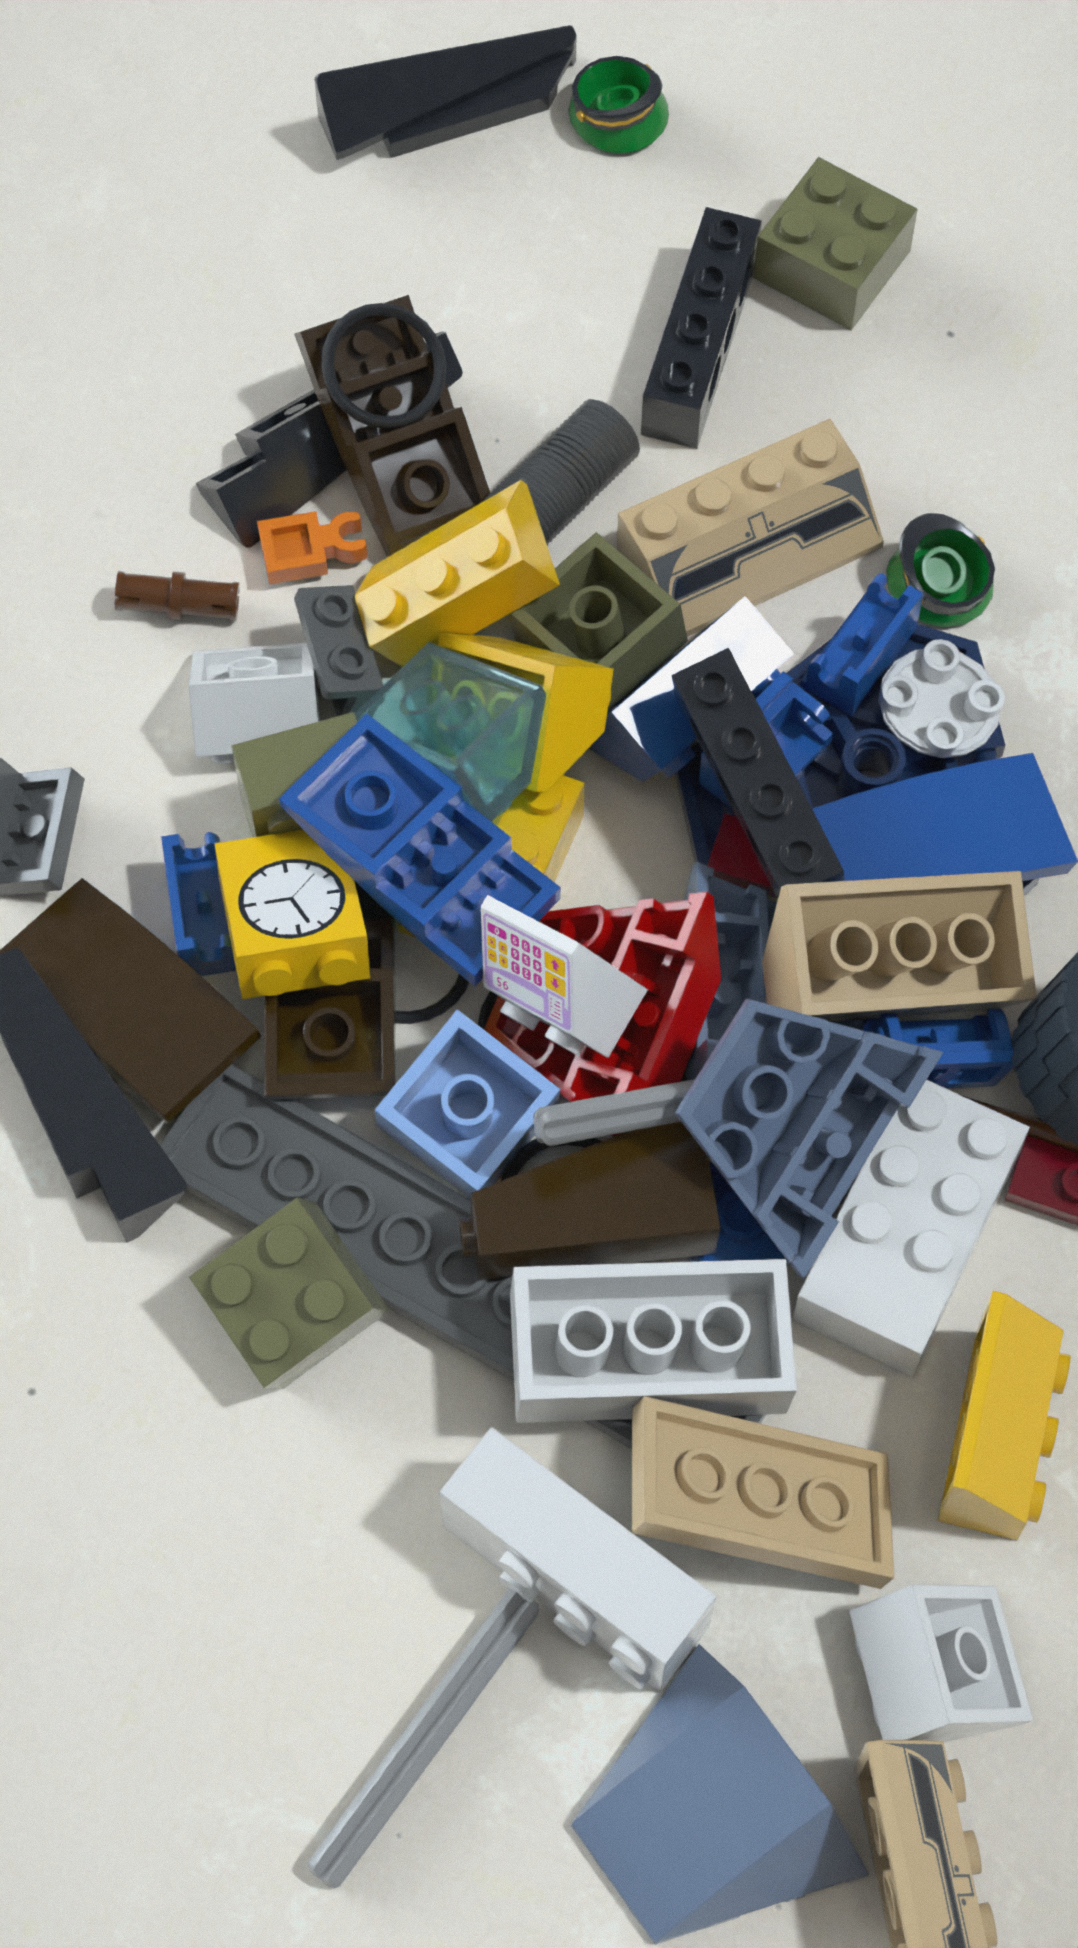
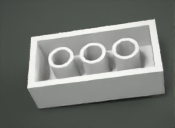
[792,1080,1030,1378]
[510,1259,797,1423]
[439,1427,716,1693]

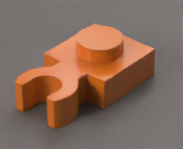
[257,511,368,585]

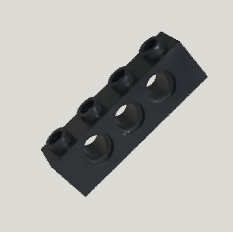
[641,207,762,449]
[671,647,845,899]

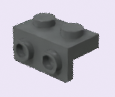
[294,585,384,722]
[0,758,85,896]

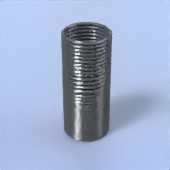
[481,399,640,546]

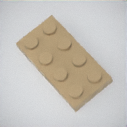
[632,1396,894,1589]

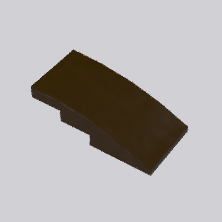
[294,295,490,557]
[0,878,262,1123]
[264,881,396,1100]

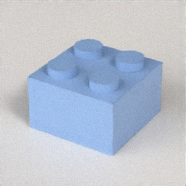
[375,1009,561,1200]

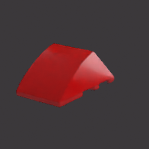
[484,892,721,1137]

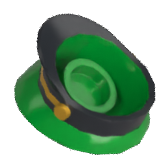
[568,56,669,153]
[886,513,995,627]

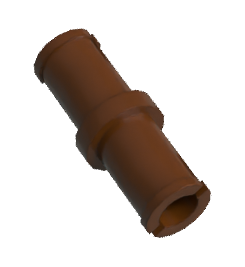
[114,571,240,621]

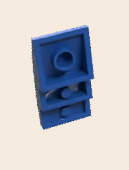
[279,713,561,987]
[813,753,1078,881]

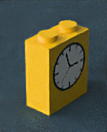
[214,829,370,999]

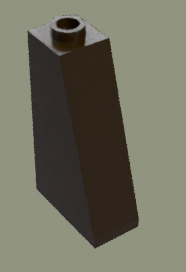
[459,1122,720,1280]

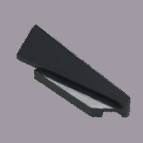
[314,25,577,160]
[195,331,463,548]
[0,948,187,1243]

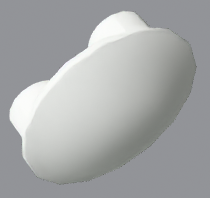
[878,639,1005,758]

